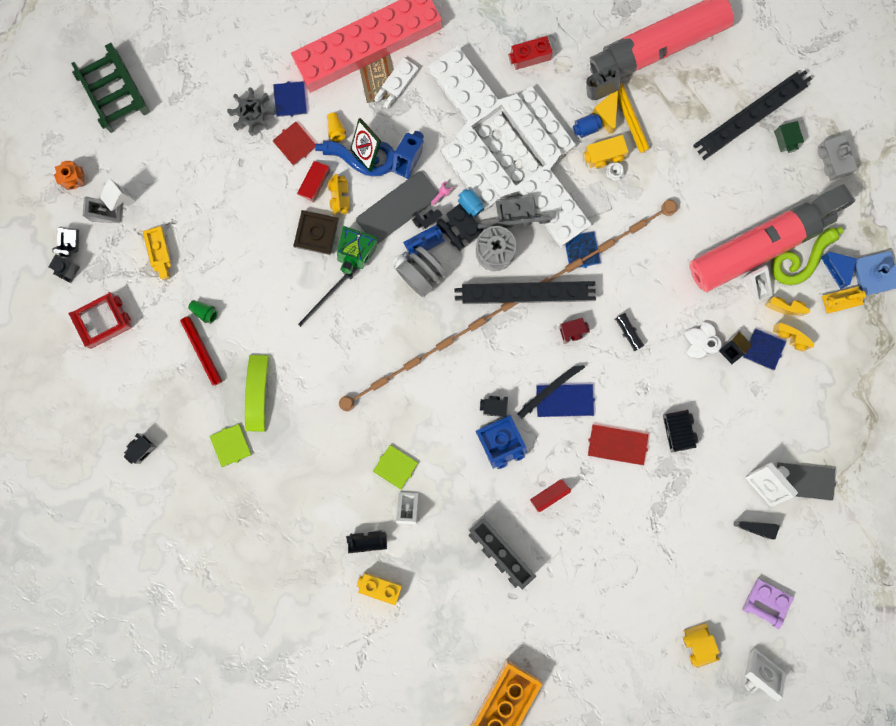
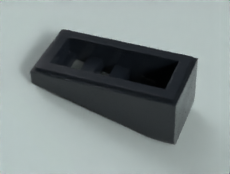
[733,521,780,540]

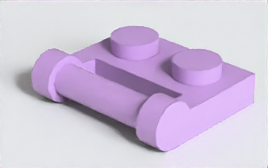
[743,579,794,629]

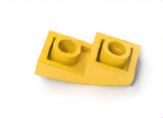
[765,296,811,316]
[773,323,815,351]

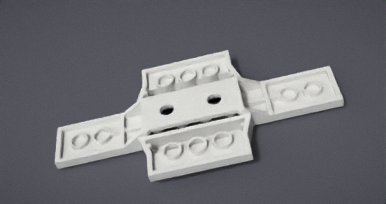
[427,45,592,248]

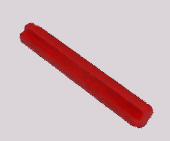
[180,316,222,386]

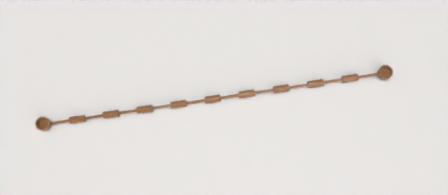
[339,200,677,412]

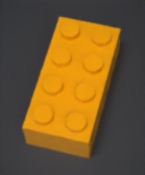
[470,659,543,726]

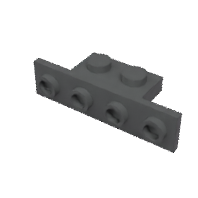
[478,195,556,229]

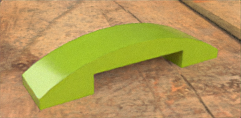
[245,355,269,432]

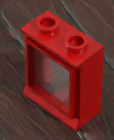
[68,292,132,349]

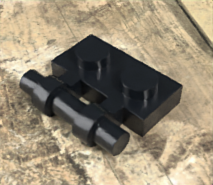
[436,204,483,251]

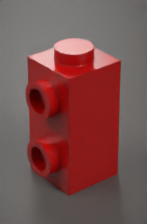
[508,36,553,70]

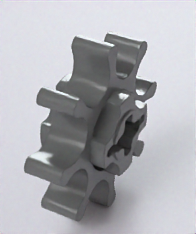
[227,87,276,136]

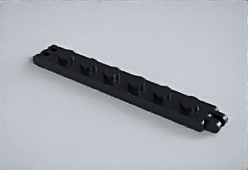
[693,70,812,161]
[454,281,596,304]

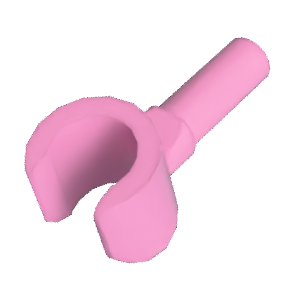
[431,181,453,205]

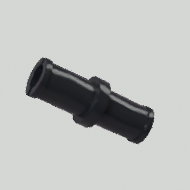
[615,313,644,351]

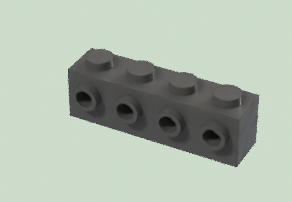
[468,516,537,590]

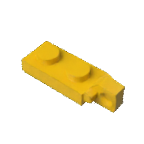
[142,226,171,280]

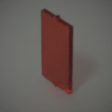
[587,424,649,466]

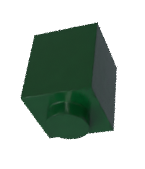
[774,121,804,153]

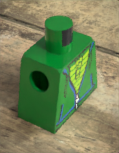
[337,226,378,274]

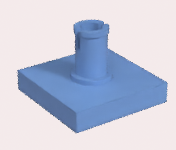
[854,251,896,296]

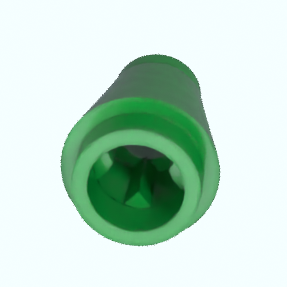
[188,300,218,324]

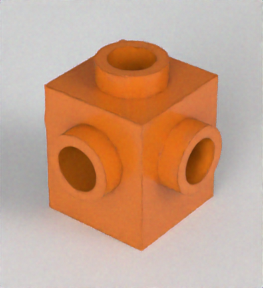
[54,161,85,190]

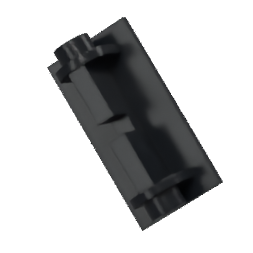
[346,530,387,554]

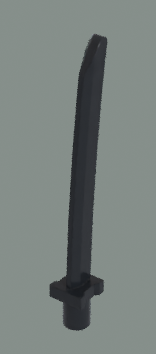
[298,267,358,327]
[517,365,585,419]

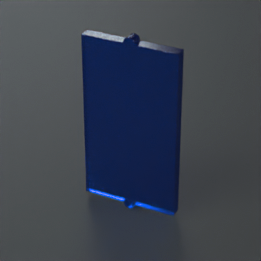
[536,384,595,417]

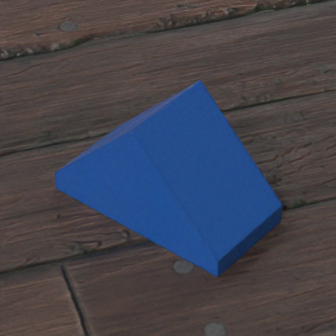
[821,252,856,289]

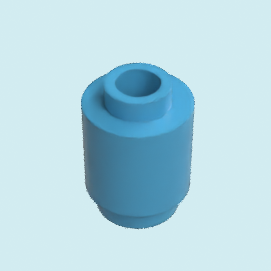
[458,188,485,217]

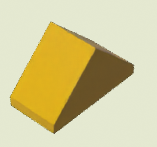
[592,91,618,134]

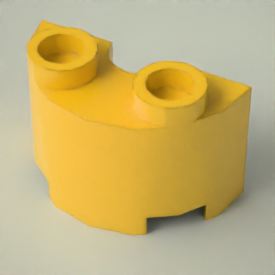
[683,623,720,668]

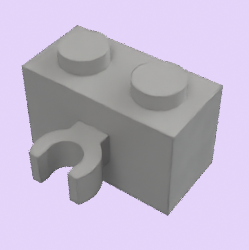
[818,134,858,181]

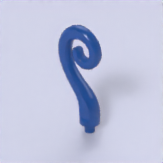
[315,140,395,177]

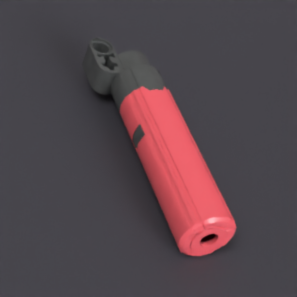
[586,0,734,100]
[689,184,855,293]

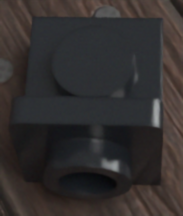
[412,209,443,230]

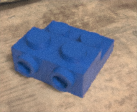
[476,415,528,469]

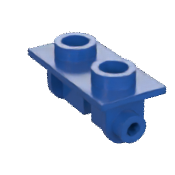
[403,225,445,256]

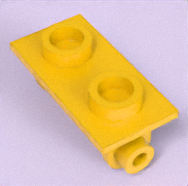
[328,174,350,216]
[822,286,866,314]

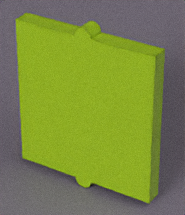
[209,424,252,467]
[373,445,418,490]

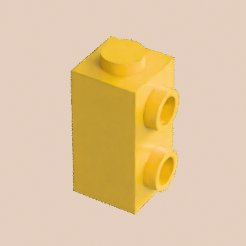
[583,135,629,169]
[356,572,402,605]

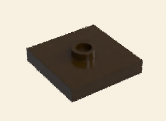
[293,210,339,255]

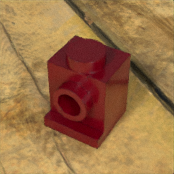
[559,318,590,344]

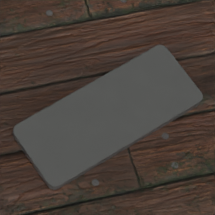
[356,171,438,244]

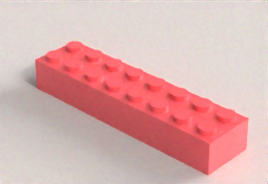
[291,0,442,93]

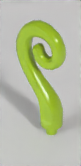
[772,227,844,285]

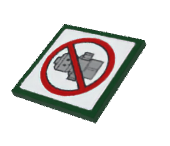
[350,118,381,172]

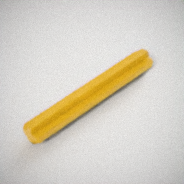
[617,83,650,153]

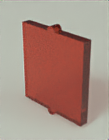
[272,122,315,166]

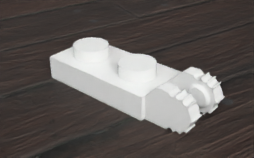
[374,58,418,108]

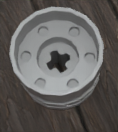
[476,226,517,272]
[396,246,447,298]

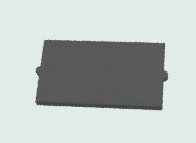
[777,463,836,501]

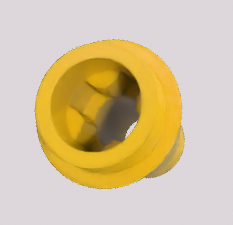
[327,112,346,142]

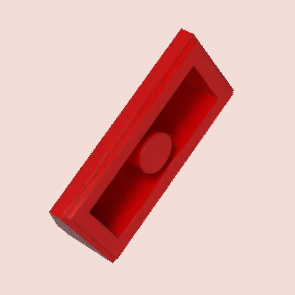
[297,161,331,202]
[530,479,571,512]

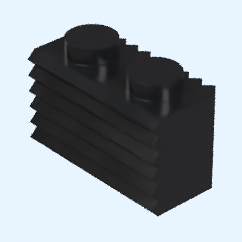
[663,410,698,452]

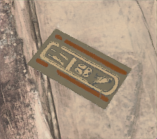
[359,54,394,103]

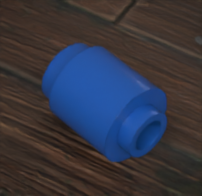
[573,114,602,138]

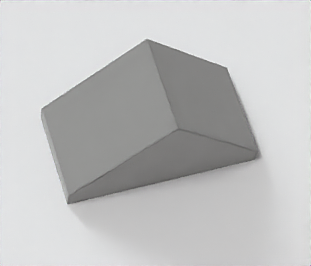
[83,196,121,223]

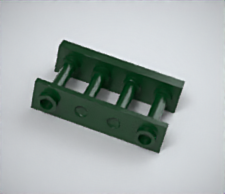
[71,43,150,133]

